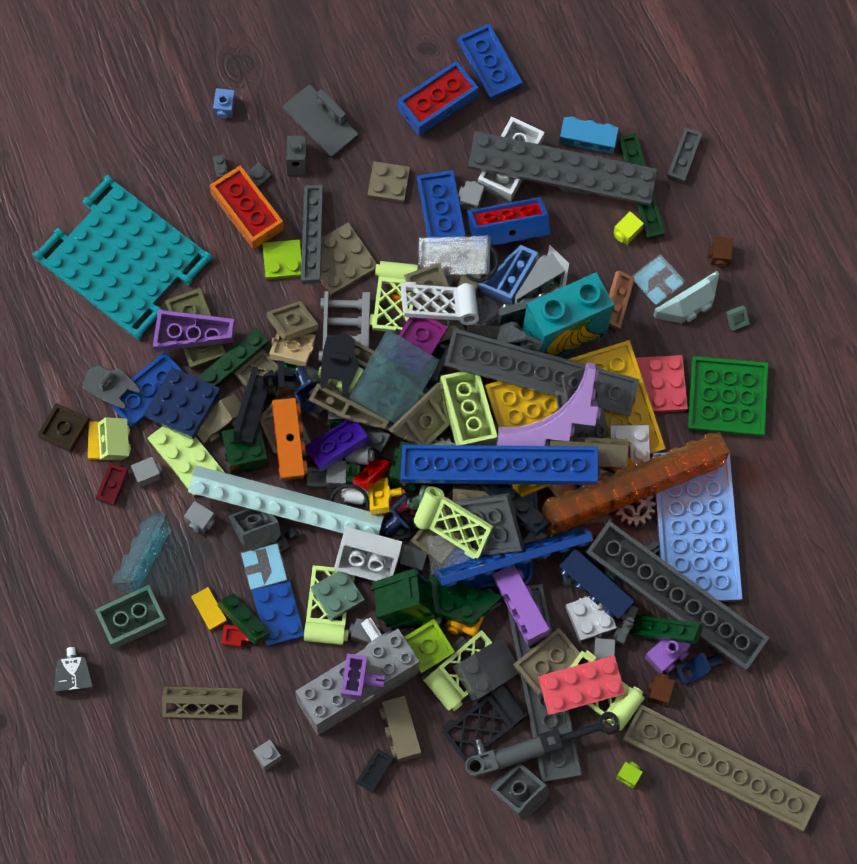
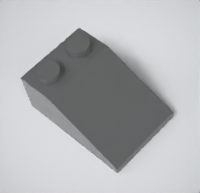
[452,637,519,701]

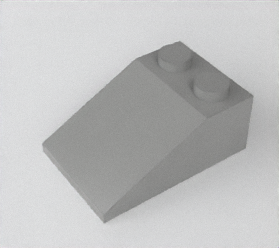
[514,253,565,304]

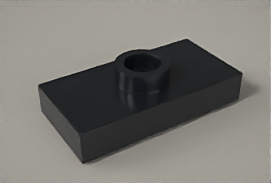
[356,748,394,793]

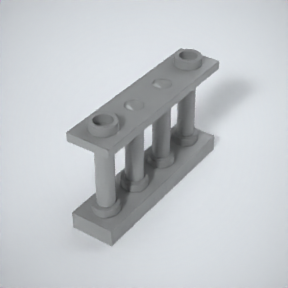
[319,291,370,362]

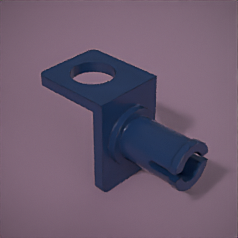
[293,366,320,411]
[381,494,412,536]
[675,653,722,684]

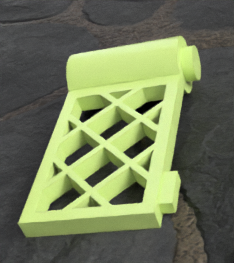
[369,261,418,332]
[414,486,494,559]
[304,565,355,645]
[423,630,492,711]
[570,650,645,731]

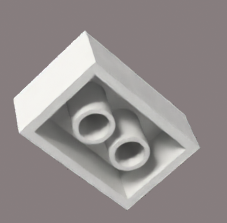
[334,526,402,581]

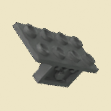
[283,85,358,157]
[554,365,608,438]

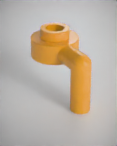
[445,616,485,636]

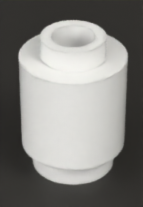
[341,483,369,505]

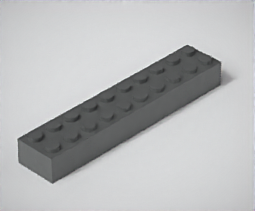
[584,521,769,670]

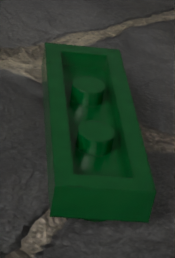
[218,593,271,645]

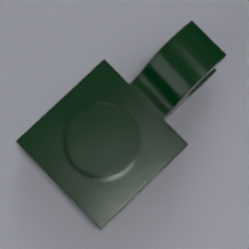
[345,463,361,484]

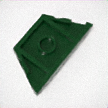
[429,575,502,627]

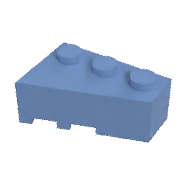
[478,245,539,305]

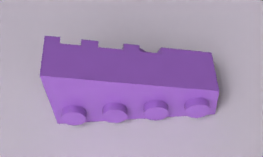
[153,310,236,352]
[492,564,551,647]

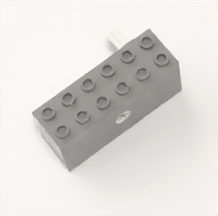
[295,618,419,735]

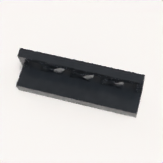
[233,366,269,446]

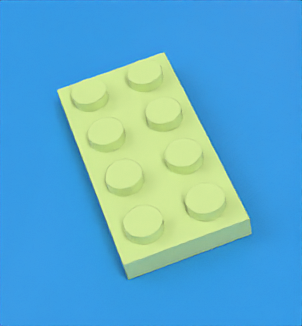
[147,426,225,497]

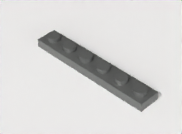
[301,185,324,284]

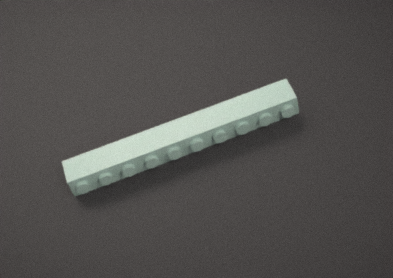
[188,465,384,535]

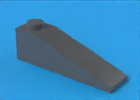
[497,322,543,351]

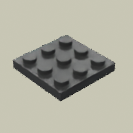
[455,493,525,555]

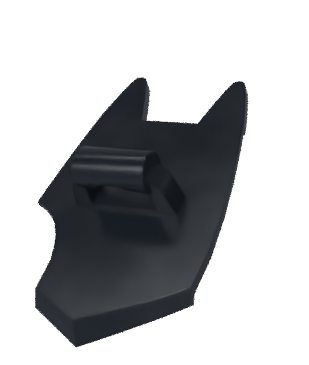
[320,333,360,394]

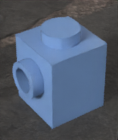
[213,88,235,119]

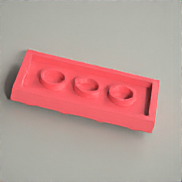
[538,655,625,715]

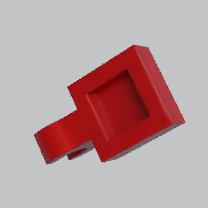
[221,624,257,648]

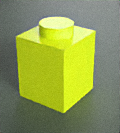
[613,212,644,245]

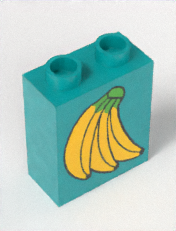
[523,272,614,358]

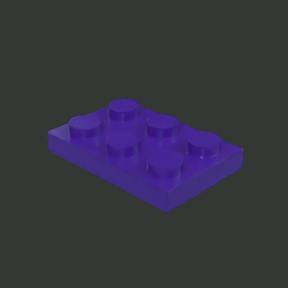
[305,420,370,472]

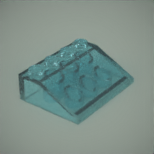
[350,330,439,424]
[112,513,171,595]

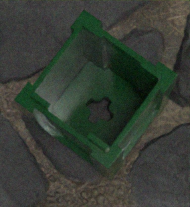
[371,568,436,631]

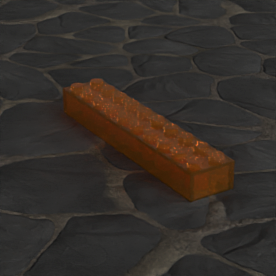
[541,432,730,537]

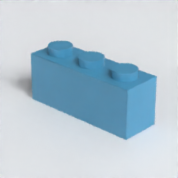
[559,117,619,155]

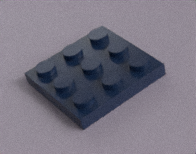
[143,367,222,440]

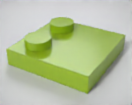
[263,240,302,280]
[404,619,455,673]

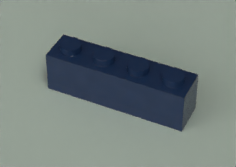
[559,548,634,619]

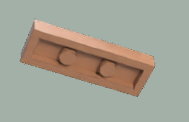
[609,270,635,330]

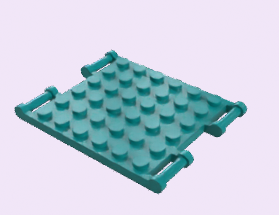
[32,175,214,341]

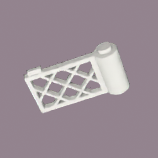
[401,282,479,325]

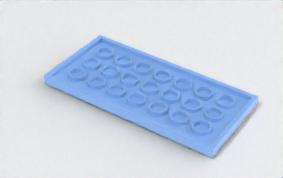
[652,450,742,602]

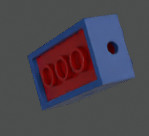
[397,61,479,136]
[467,197,550,248]

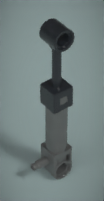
[465,712,620,779]

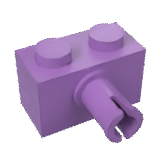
[644,640,691,674]
[341,653,385,701]

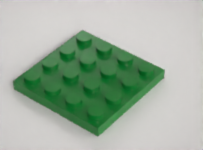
[687,356,768,437]

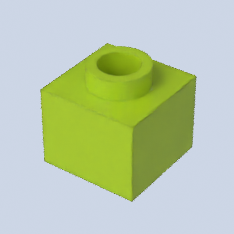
[616,762,643,789]

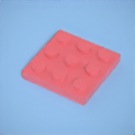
[636,355,688,413]

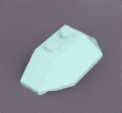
[653,271,719,324]

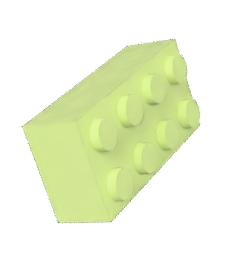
[440,371,498,446]

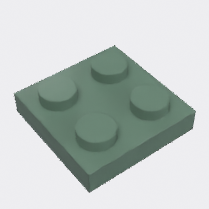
[311,571,365,621]

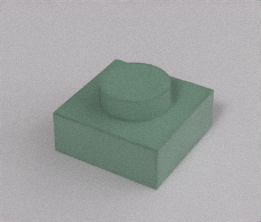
[726,305,750,331]

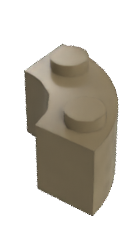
[197,394,241,444]

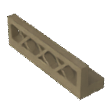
[162,686,243,719]

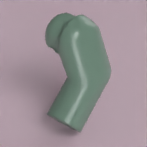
[407,485,429,510]

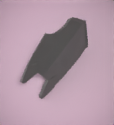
[82,365,140,409]

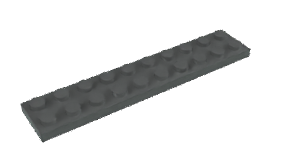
[468,131,657,206]
[444,328,639,417]
[506,584,582,783]

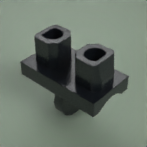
[263,360,294,399]

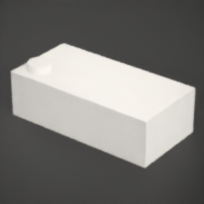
[478,116,545,202]

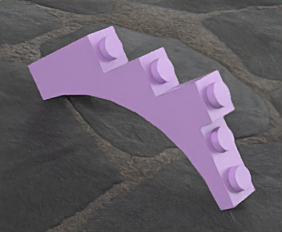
[496,362,601,446]

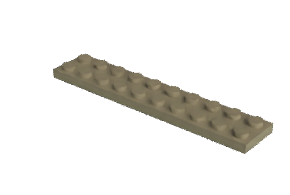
[623,704,820,832]

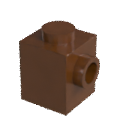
[708,237,733,268]
[647,674,675,707]

